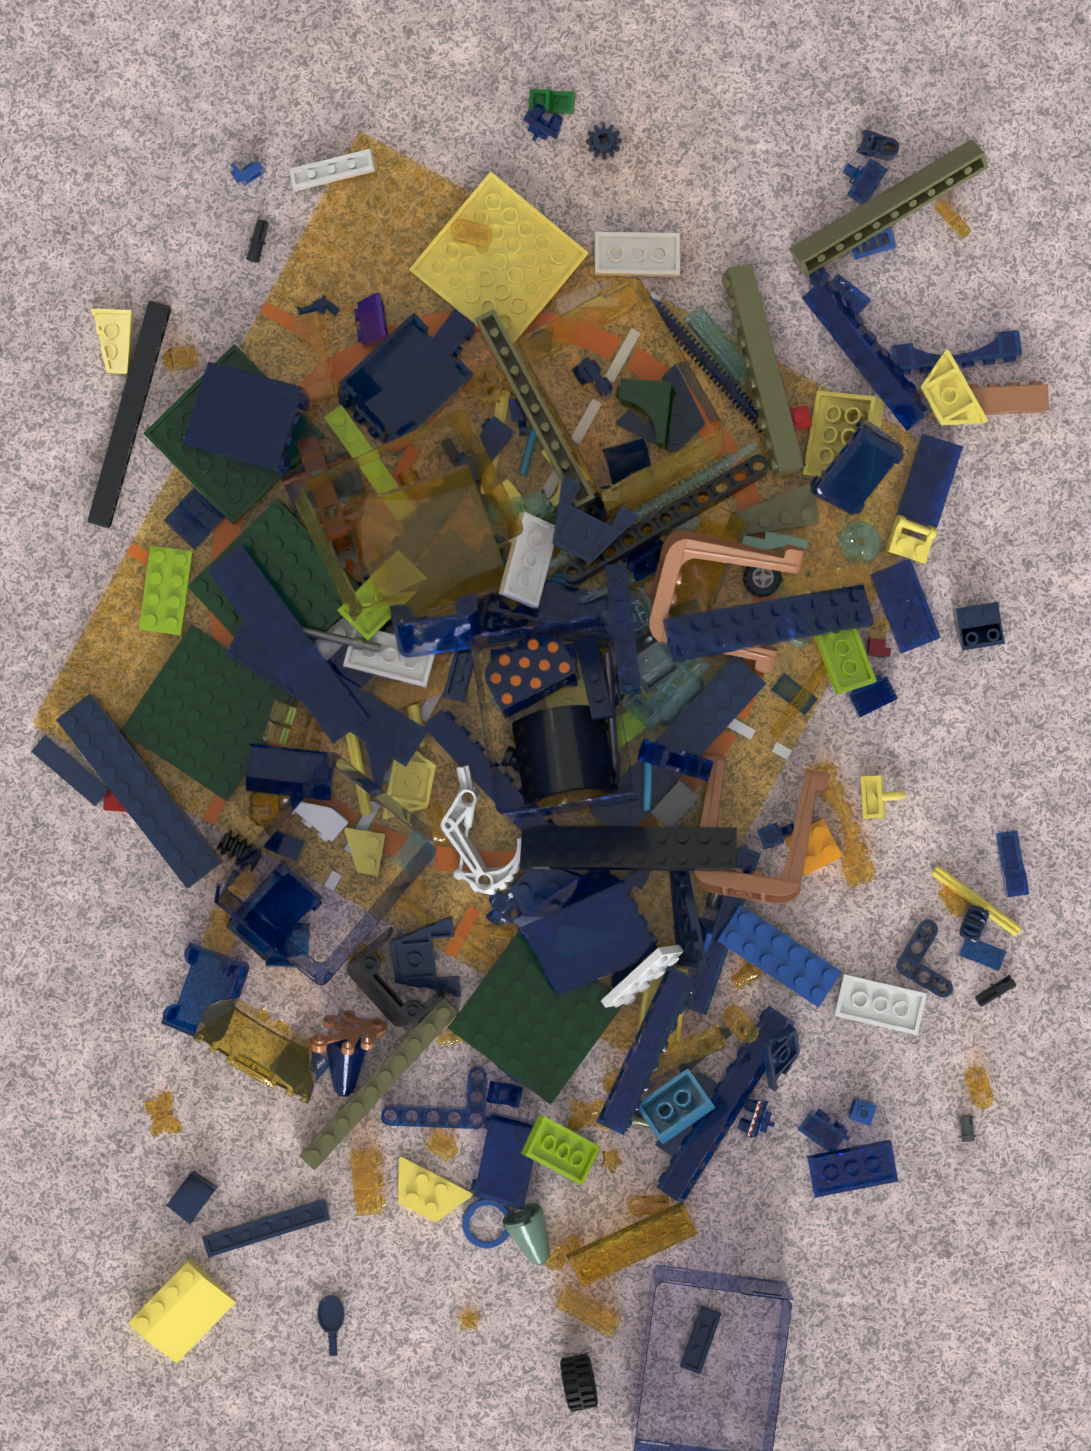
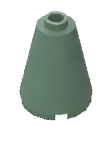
[502,1203,550,1265]

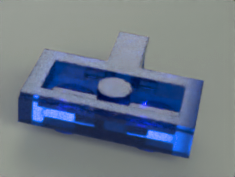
[842,158,888,205]

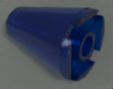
[326,1037,367,1097]

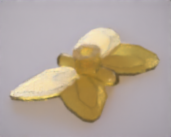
[143,1091,183,1136]
[568,1098,610,1131]

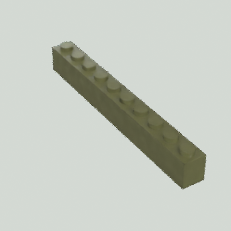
[789,139,989,277]
[722,264,804,477]
[475,309,595,509]
[299,997,459,1170]

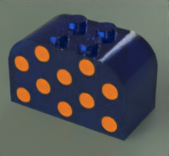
[485,633,581,719]

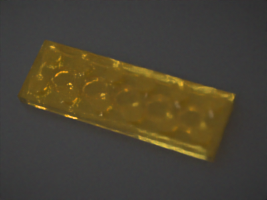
[566,1201,698,1287]

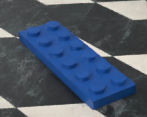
[715,904,841,1007]

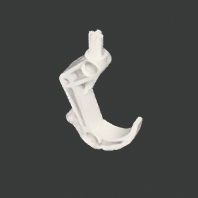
[441,765,521,895]

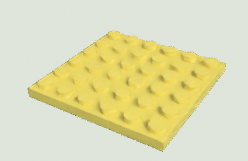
[409,171,589,345]

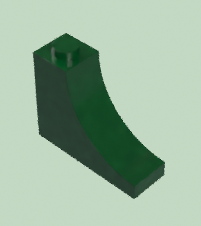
[616,379,675,450]

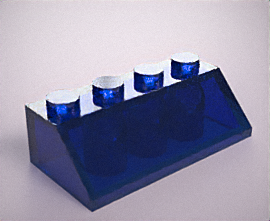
[246,743,335,801]

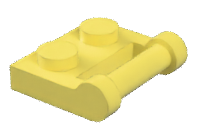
[885,515,937,564]

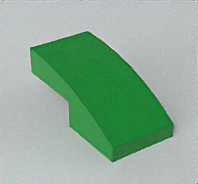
[528,89,576,114]

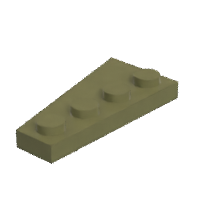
[731,482,819,537]

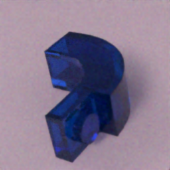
[637,739,714,782]

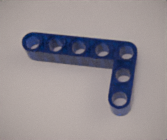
[381,1065,487,1129]

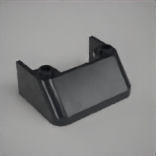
[347,927,447,1027]

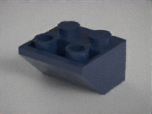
[952,602,1005,651]

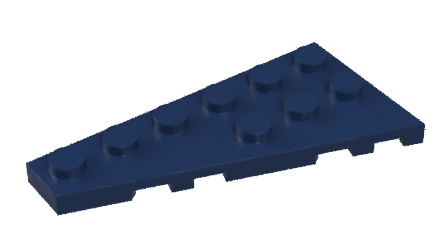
[670,871,708,968]

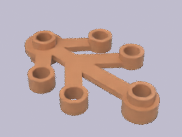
[310,1010,387,1055]

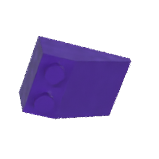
[354,292,389,348]

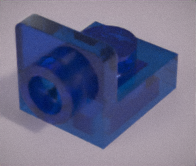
[486,1080,523,1108]

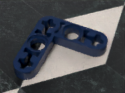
[896,920,953,998]

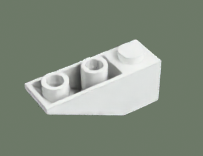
[283,798,350,842]

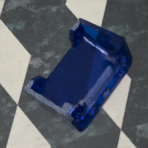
[810,416,905,515]
[390,593,483,658]
[226,859,323,961]
[161,943,249,1042]
[470,1112,536,1210]

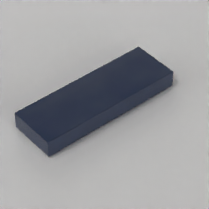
[680,1306,721,1374]

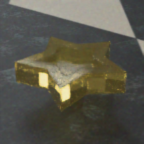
[601,1149,624,1174]
[456,1307,481,1331]

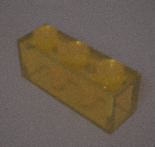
[350,1147,386,1216]
[555,1283,621,1338]

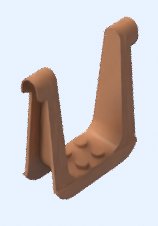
[646,529,805,673]
[694,753,830,904]

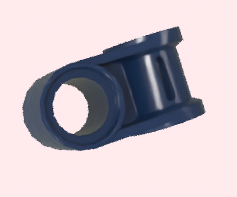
[856,130,899,161]

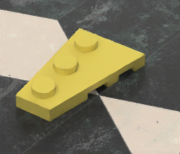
[91,308,134,375]

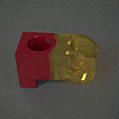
[867,617,891,657]

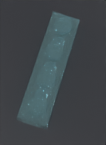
[684,306,749,385]
[470,489,551,531]

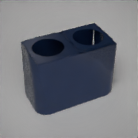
[166,1170,218,1224]

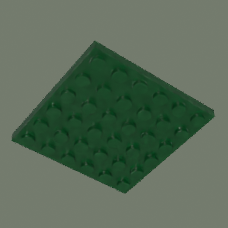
[143,344,324,525]
[188,498,361,679]
[121,624,298,801]
[448,925,624,1105]

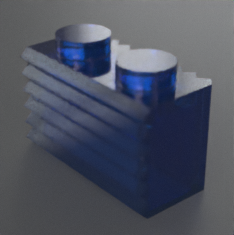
[847,674,898,718]

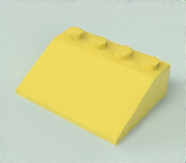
[803,391,885,485]
[128,1257,236,1363]

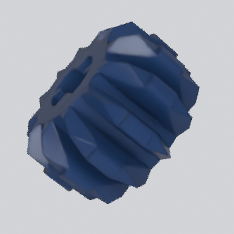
[586,123,622,160]
[959,904,989,942]

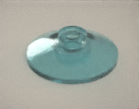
[838,522,881,564]

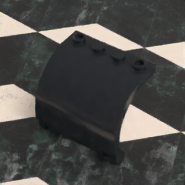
[512,705,619,805]

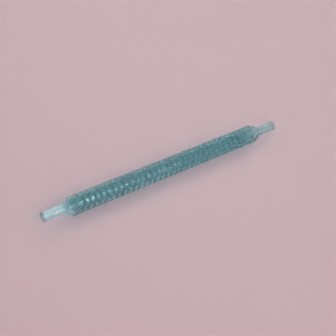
[547,442,757,572]

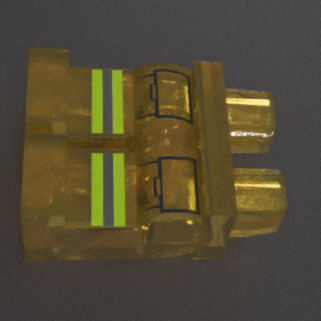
[263,700,327,752]

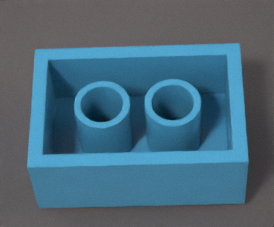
[636,1068,716,1144]

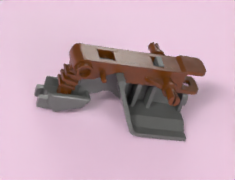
[281,436,366,570]

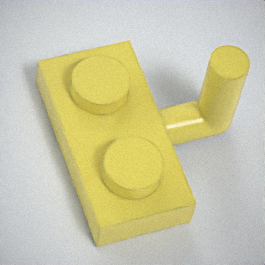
[860,775,907,819]

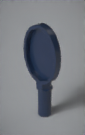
[317,1295,345,1356]

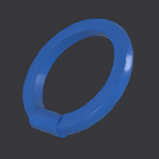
[462,1198,510,1249]

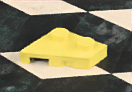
[344,827,386,876]

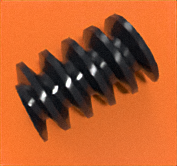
[215,829,263,872]

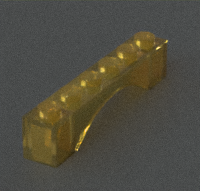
[803,760,876,888]
[600,1024,727,1099]

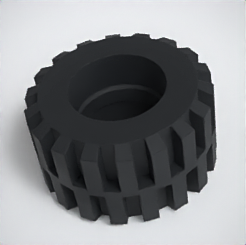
[560,1353,598,1412]

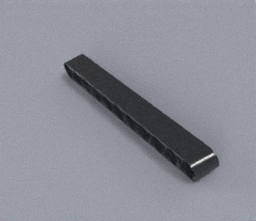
[88,300,171,529]
[562,454,768,586]

